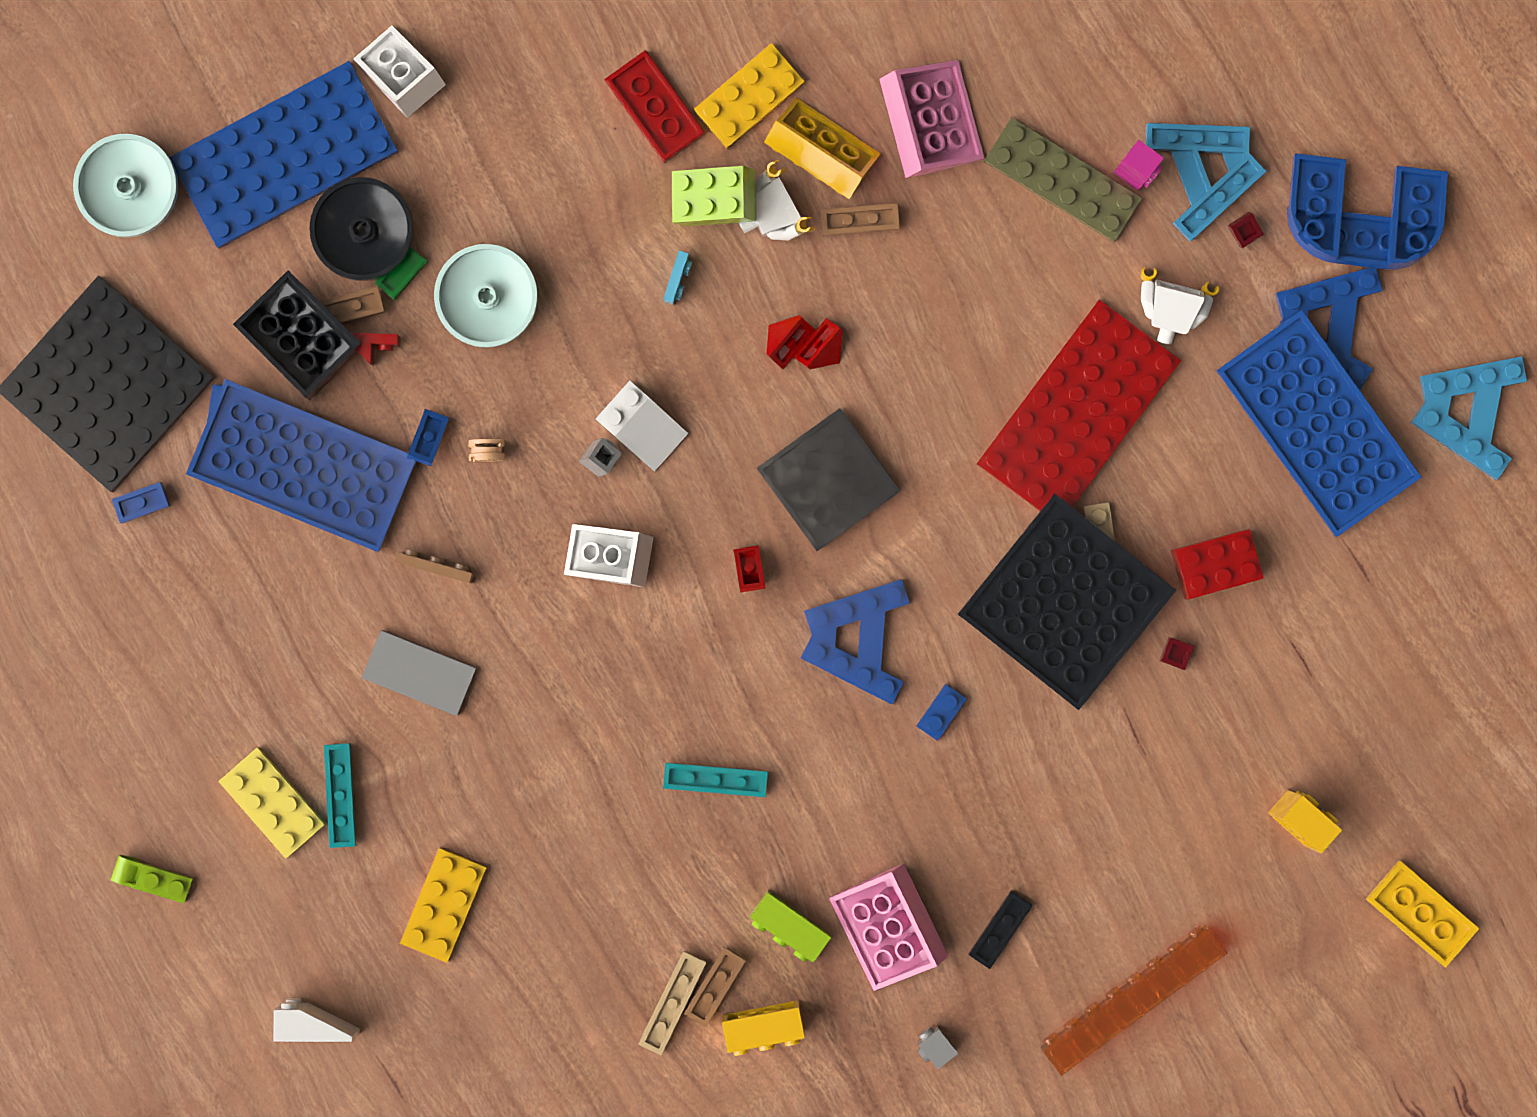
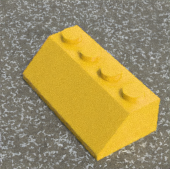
[764,97,881,199]

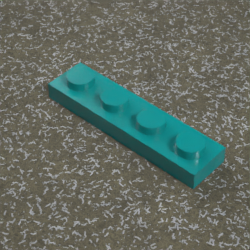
[324,743,357,848]
[663,762,768,797]

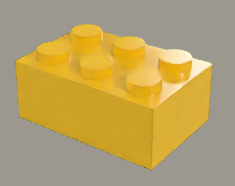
[1268,790,1342,854]
[722,1000,805,1056]

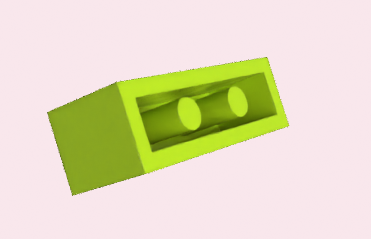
[750,890,831,963]

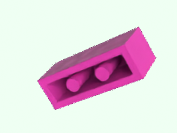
[1113,139,1163,191]

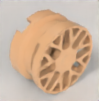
[469,439,505,462]

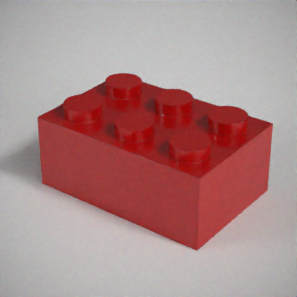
[1171,529,1264,600]

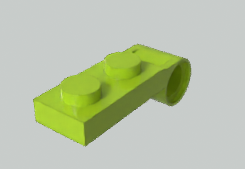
[111,855,193,903]

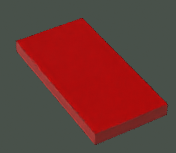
[604,50,705,163]

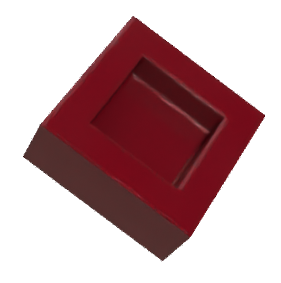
[1227,212,1264,248]
[1160,637,1194,670]

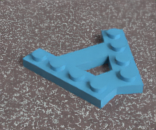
[1145,123,1266,242]
[1410,356,1527,480]

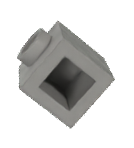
[579,438,622,477]
[917,1026,958,1069]

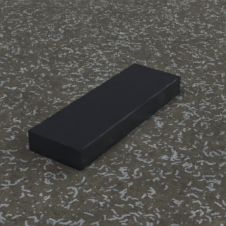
[968,890,1033,969]

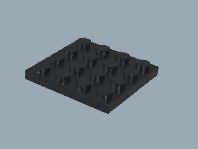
[757,408,900,551]

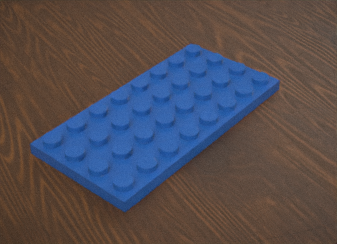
[169,61,398,249]
[1216,310,1422,537]
[186,379,416,552]

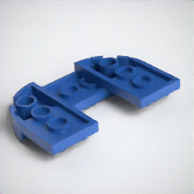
[1287,153,1448,270]

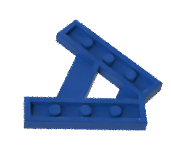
[1275,268,1382,390]
[801,579,910,705]

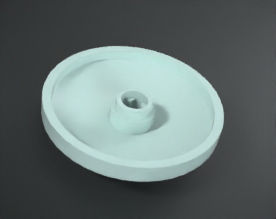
[73,134,178,238]
[434,244,538,348]

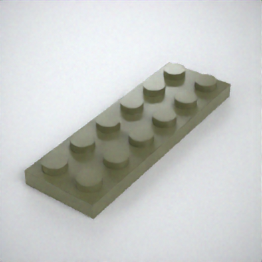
[984,117,1142,243]

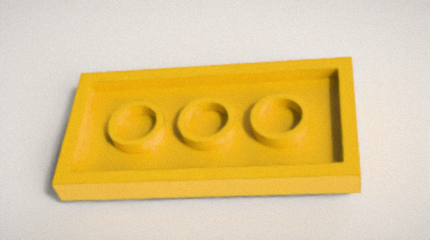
[694,43,805,149]
[400,847,487,963]
[1365,860,1479,968]

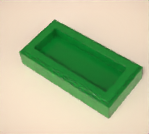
[375,247,428,300]

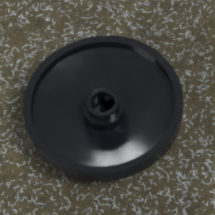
[309,177,414,281]

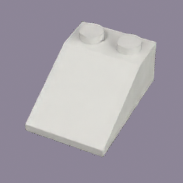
[354,26,446,118]
[596,381,689,472]
[564,524,654,588]
[273,998,360,1042]

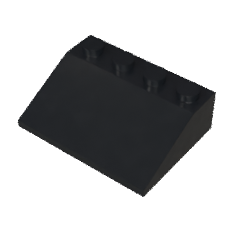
[233,270,361,400]

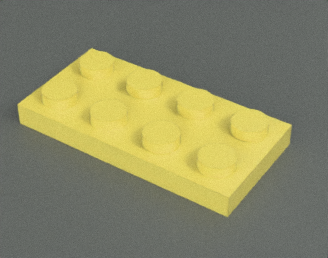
[218,747,326,858]

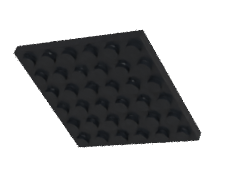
[0,275,215,492]
[958,493,1176,710]

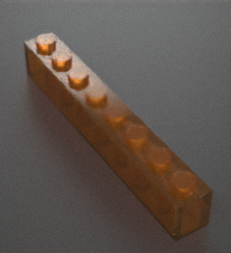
[1041,925,1227,1076]

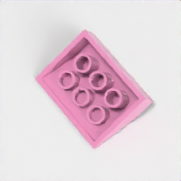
[880,60,985,178]
[829,863,948,991]

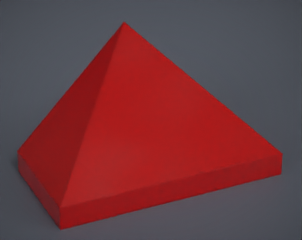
[766,315,815,369]
[794,318,843,370]

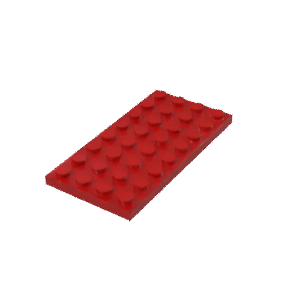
[976,300,1181,512]

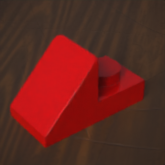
[350,332,401,366]
[733,545,766,593]

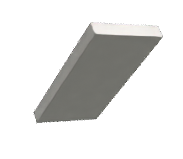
[362,630,477,716]

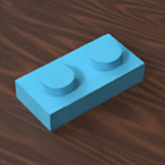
[663,251,692,305]

